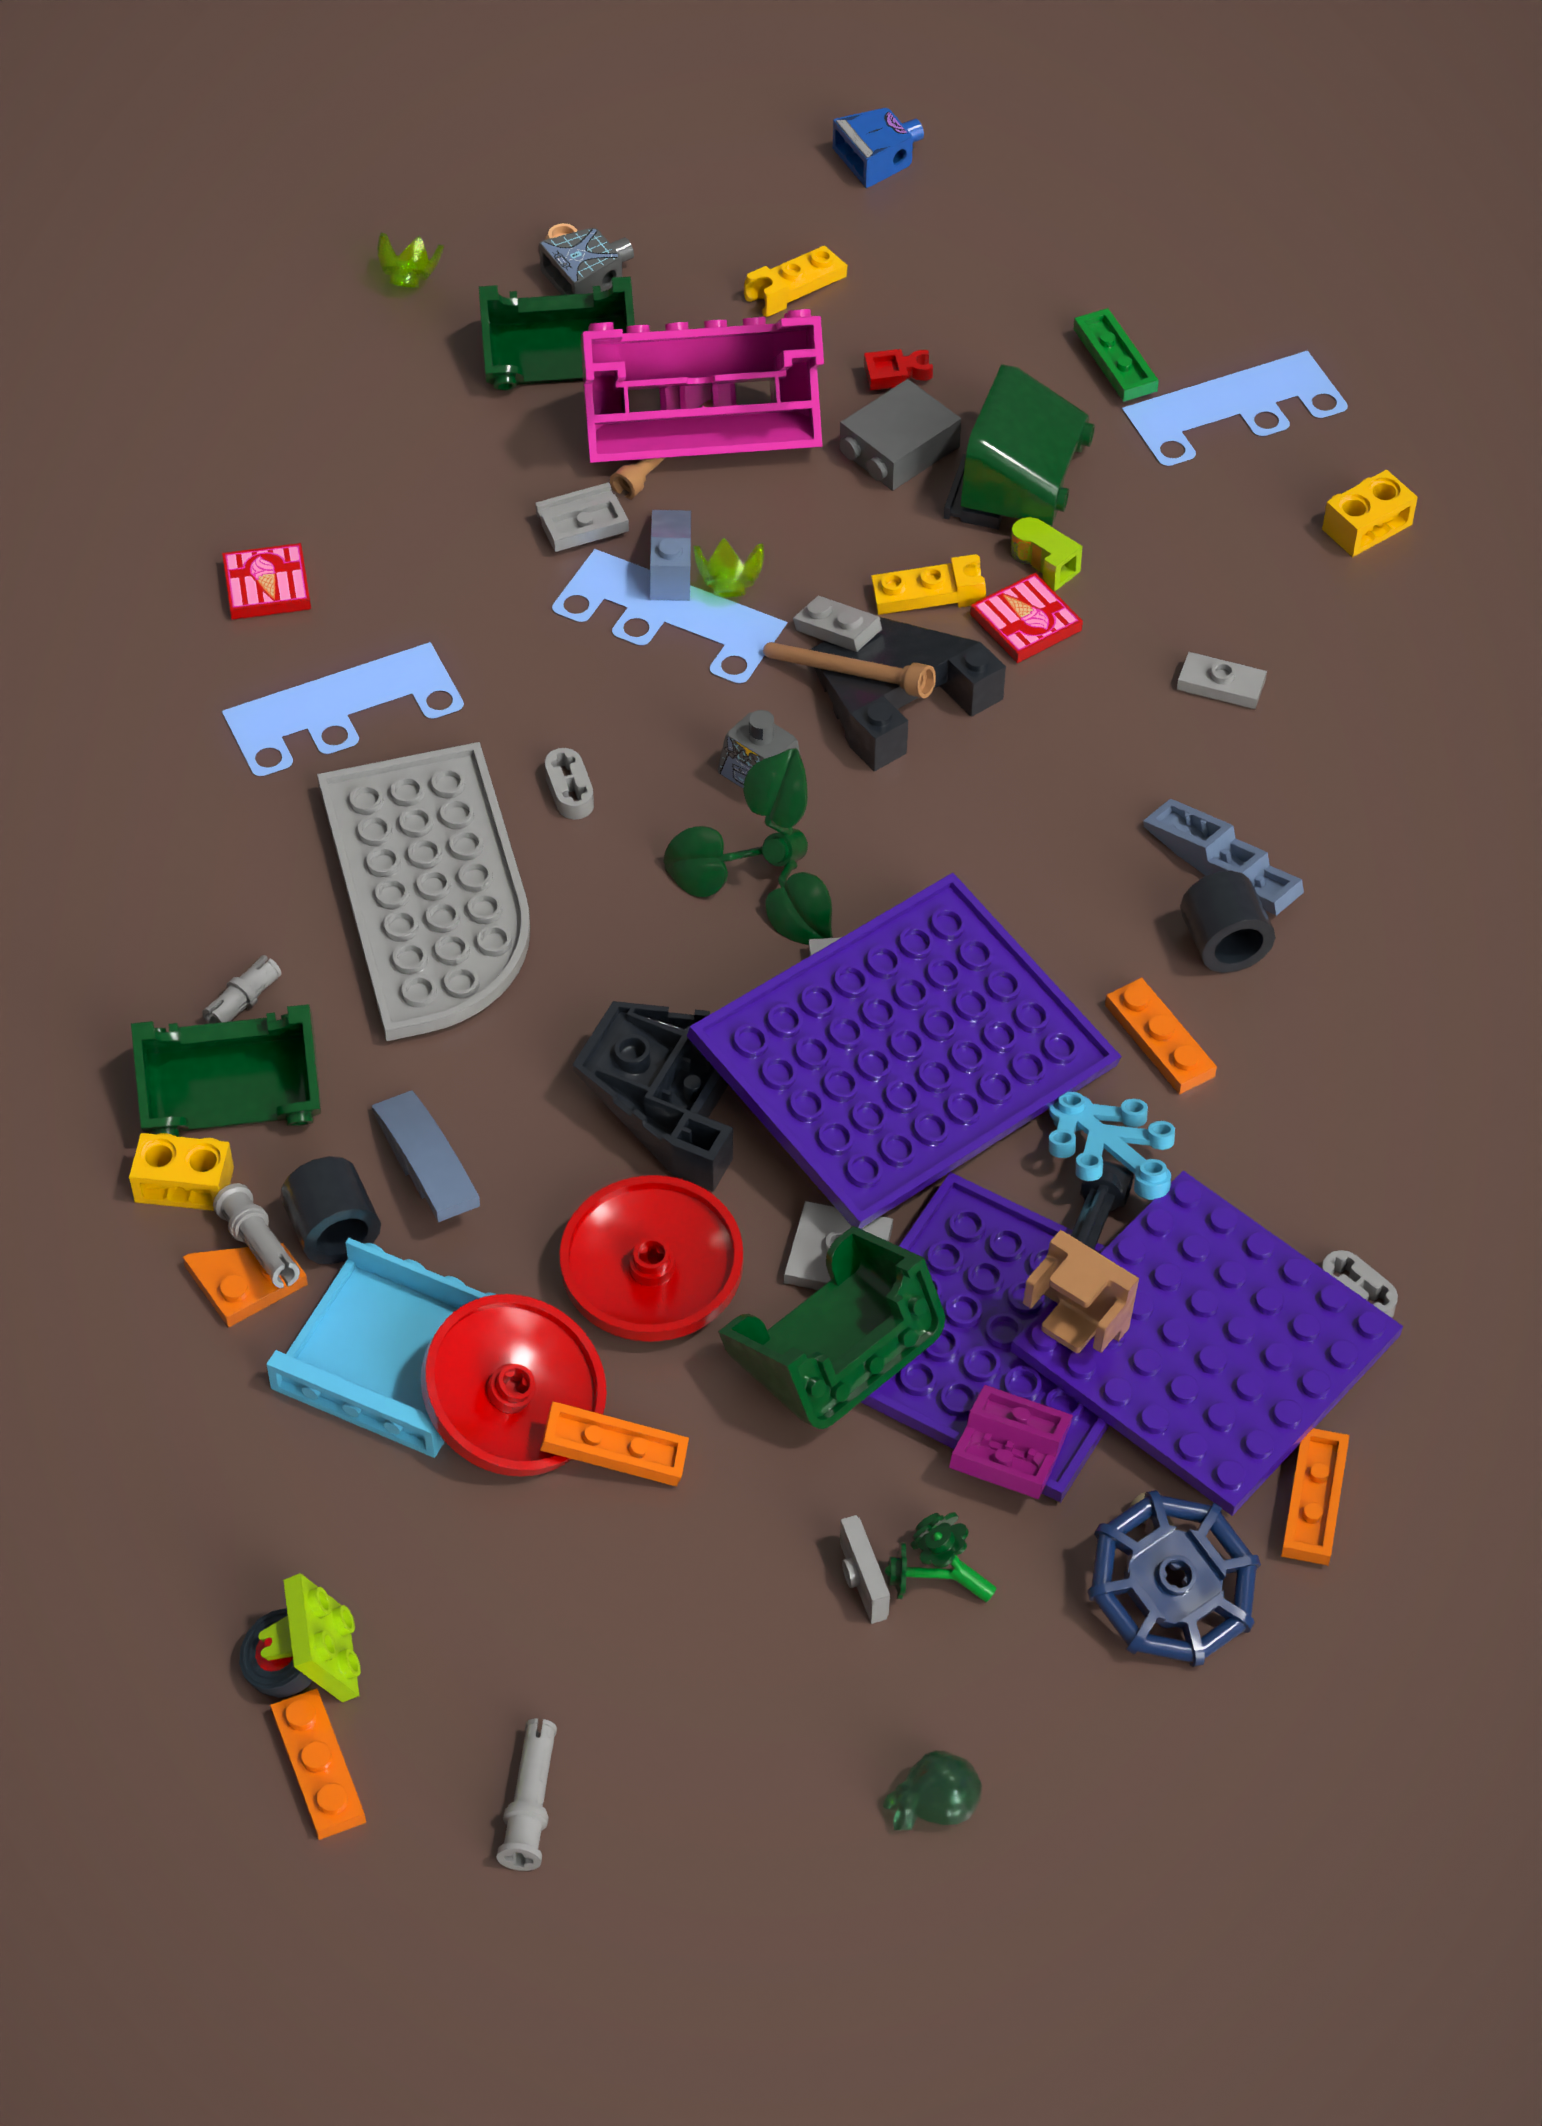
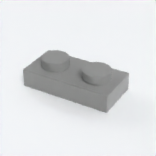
[793,595,882,652]

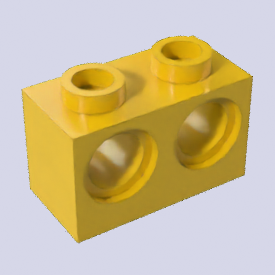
[1322,470,1418,557]
[129,1133,234,1211]

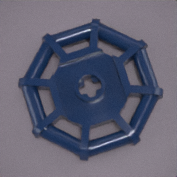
[1087,1490,1261,1667]

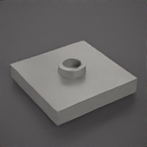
[784,1201,893,1290]

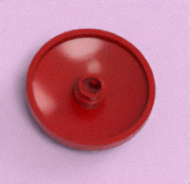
[560,1175,743,1342]
[421,1294,607,1477]

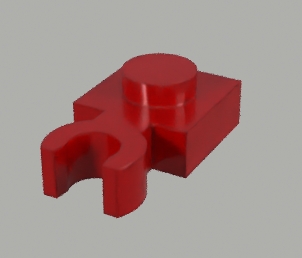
[864,349,933,390]

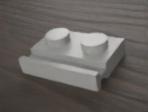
[535,482,629,552]

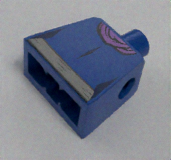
[832,108,924,188]

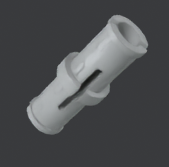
[202,955,281,1024]

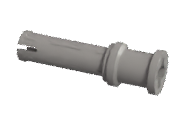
[213,1183,300,1288]
[496,1718,557,1871]

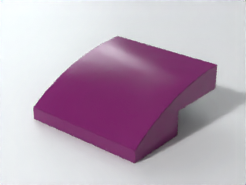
[949,1385,1073,1499]

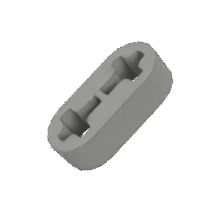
[545,748,594,820]
[1322,1250,1398,1318]

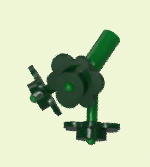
[884,1512,997,1603]

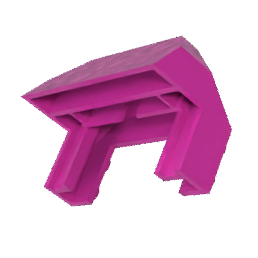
[581,309,824,463]

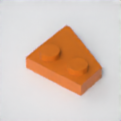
[183,1243,308,1328]

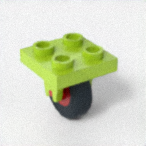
[239,1573,361,1703]

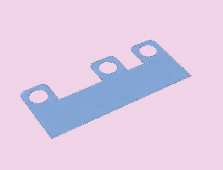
[1122,351,1348,466]
[552,549,788,683]
[222,642,464,776]

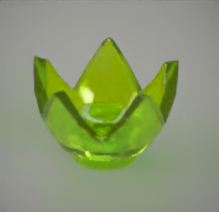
[377,232,445,288]
[693,538,764,597]

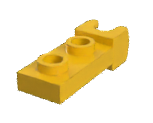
[744,245,848,317]
[871,554,986,615]

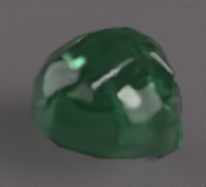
[883,1750,982,1830]

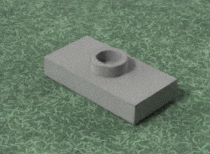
[1177,652,1267,709]
[840,1515,890,1624]

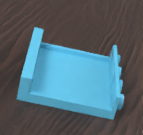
[266,1238,496,1458]

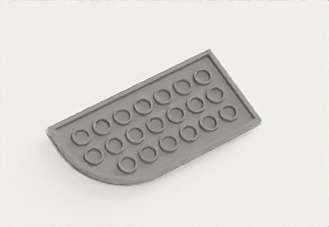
[317,742,530,1041]

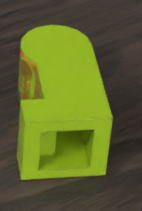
[1011,517,1082,592]

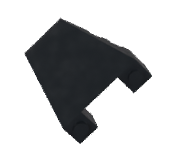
[810,617,1006,772]
[573,1001,733,1192]

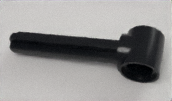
[1071,1160,1135,1250]

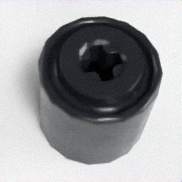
[1180,870,1276,973]
[280,1156,381,1264]

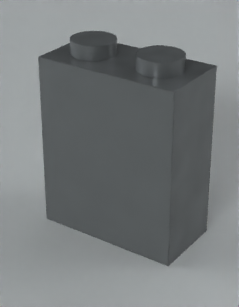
[840,379,961,491]

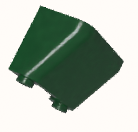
[478,276,635,390]
[961,364,1095,526]
[131,1004,321,1137]
[718,1226,945,1429]

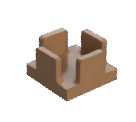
[1023,1230,1139,1353]

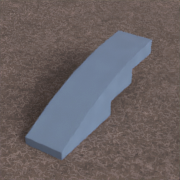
[1143,799,1304,916]
[371,1090,480,1222]

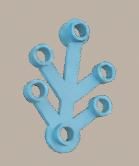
[1049,1092,1175,1200]

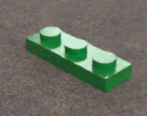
[1073,308,1159,402]

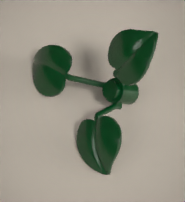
[663,748,833,945]

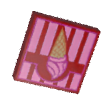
[222,543,311,620]
[970,573,1083,663]

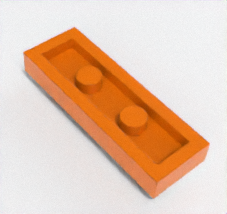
[1105,977,1217,1095]
[540,1401,689,1487]
[1281,1428,1350,1566]
[270,1688,366,1840]

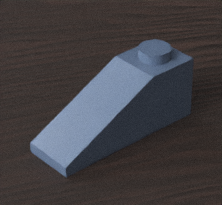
[650,510,691,601]

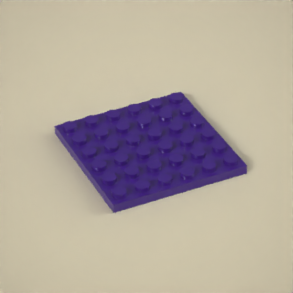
[1010,1171,1403,1516]
[861,1172,1109,1503]

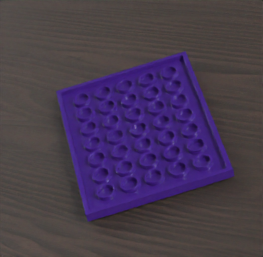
[687,873,1122,1229]

